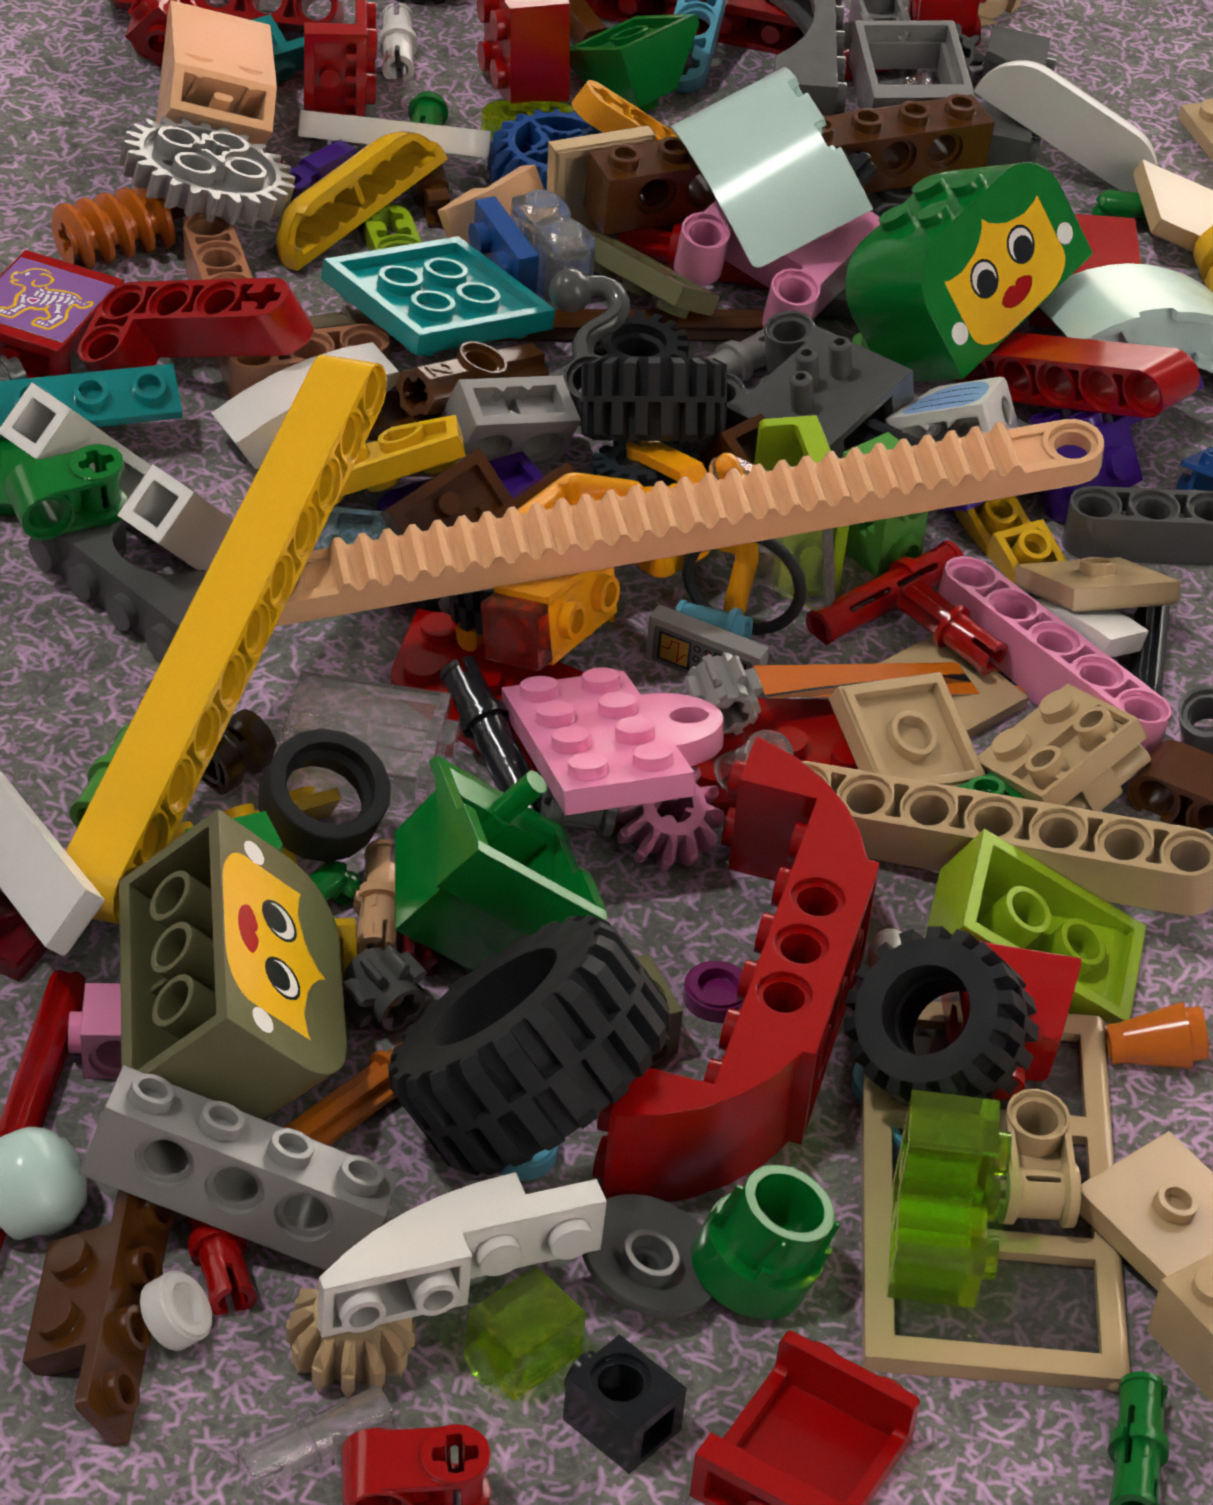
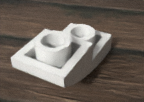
[1035,598,1149,658]

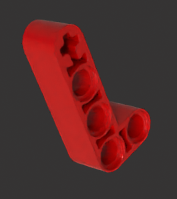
[77,277,313,372]

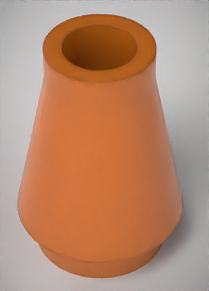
[1105,1001,1209,1069]

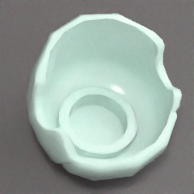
[0,1127,87,1240]

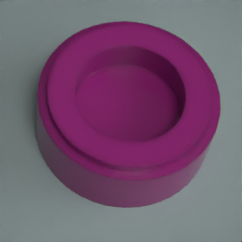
[683,961,743,1023]

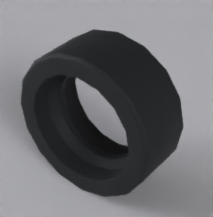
[258,728,391,862]

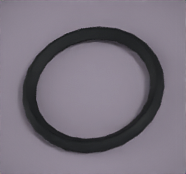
[682,539,807,635]

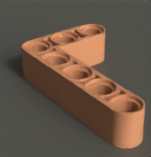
[183,212,390,399]

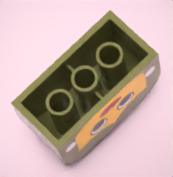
[119,809,347,1120]

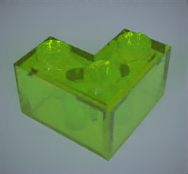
[887,1090,1012,1308]

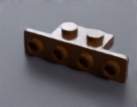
[380,448,575,536]
[22,1189,174,1446]

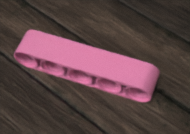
[938,556,1172,755]

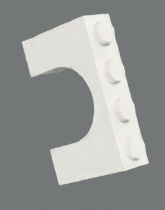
[0,382,233,572]

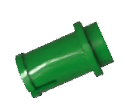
[408,91,449,125]

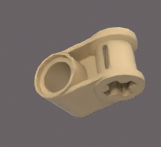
[993,1089,1082,1228]

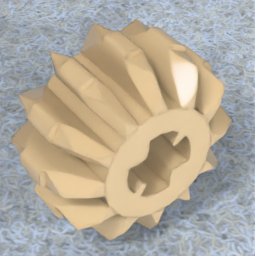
[286,1272,416,1401]

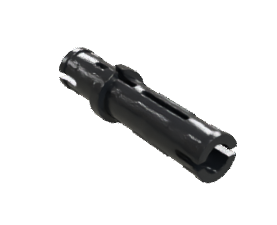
[439,656,542,814]

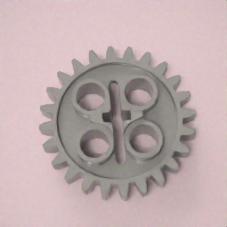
[119,117,295,226]

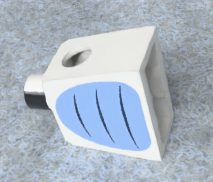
[885,377,1018,442]

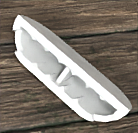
[974,60,1158,193]

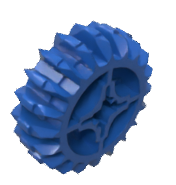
[487,108,602,194]

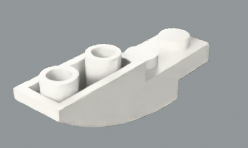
[317,1172,607,1338]

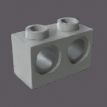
[440,375,581,465]

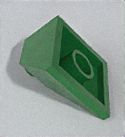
[570,14,700,112]

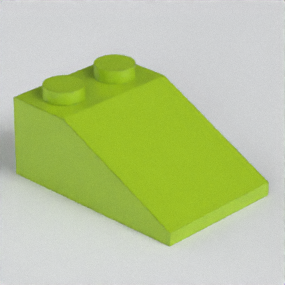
[924,829,1146,1024]

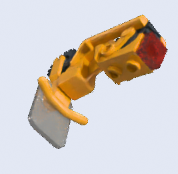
[449,441,836,671]

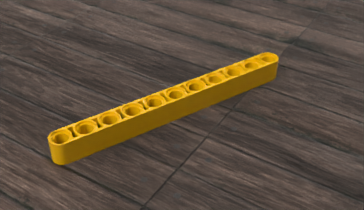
[66,354,387,925]

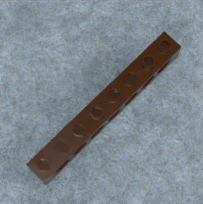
[583,94,995,235]

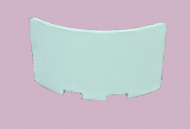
[670,67,873,268]
[1039,263,1213,374]

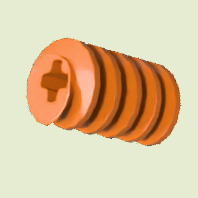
[51,187,176,269]

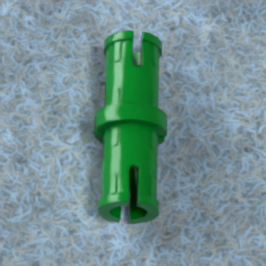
[1107,1371,1170,1505]

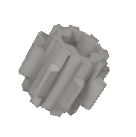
[684,652,764,735]

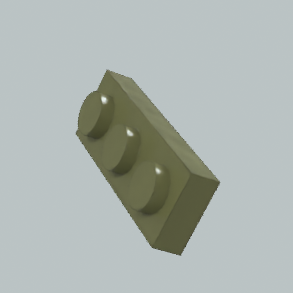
[570,228,720,319]

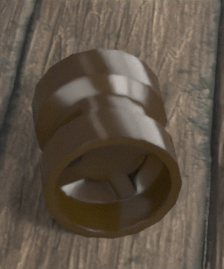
[201,709,278,795]

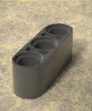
[1062,486,1213,565]

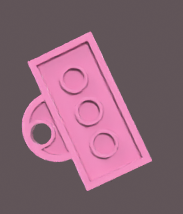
[501,667,724,815]

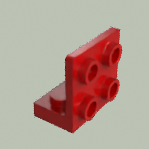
[304,0,377,117]

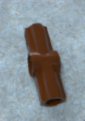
[395,341,549,418]

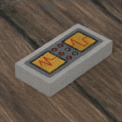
[645,604,770,698]

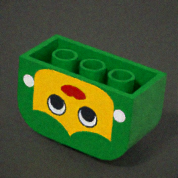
[845,162,1093,381]

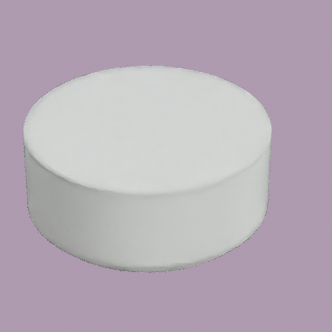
[140,1270,212,1351]

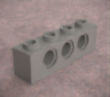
[79,1065,399,1270]

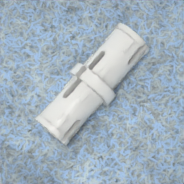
[378,3,417,80]

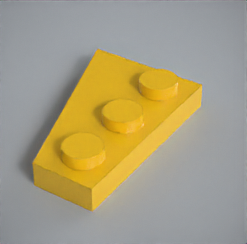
[334,414,466,506]

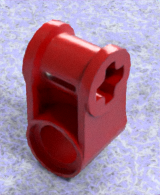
[341,1424,491,1505]

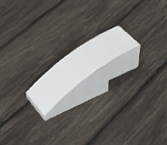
[211,342,400,469]

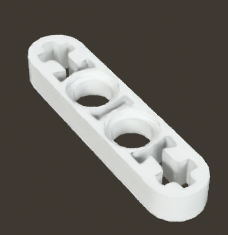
[298,110,491,158]

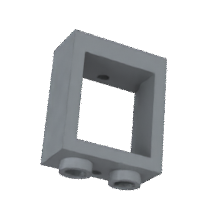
[848,21,976,109]

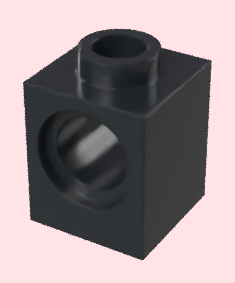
[563,1334,687,1474]

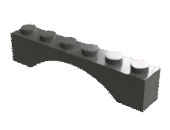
[769,0,847,116]

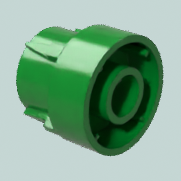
[691,1165,840,1320]

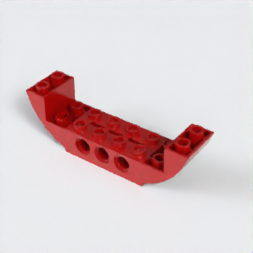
[592,737,880,1202]

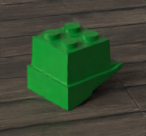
[395,755,607,971]

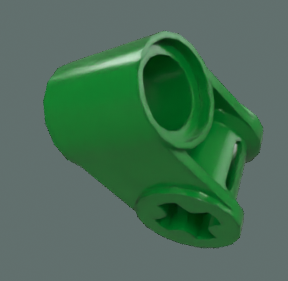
[4,444,127,541]

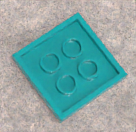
[321,236,556,356]

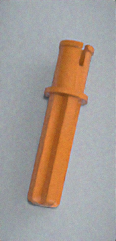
[283,1042,402,1146]

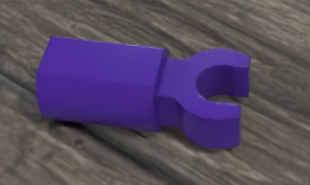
[290,139,357,202]

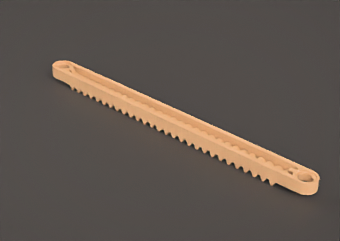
[276,419,1104,626]

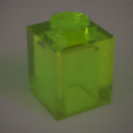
[464,1266,586,1401]

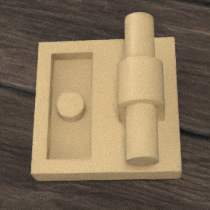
[978,683,1151,812]

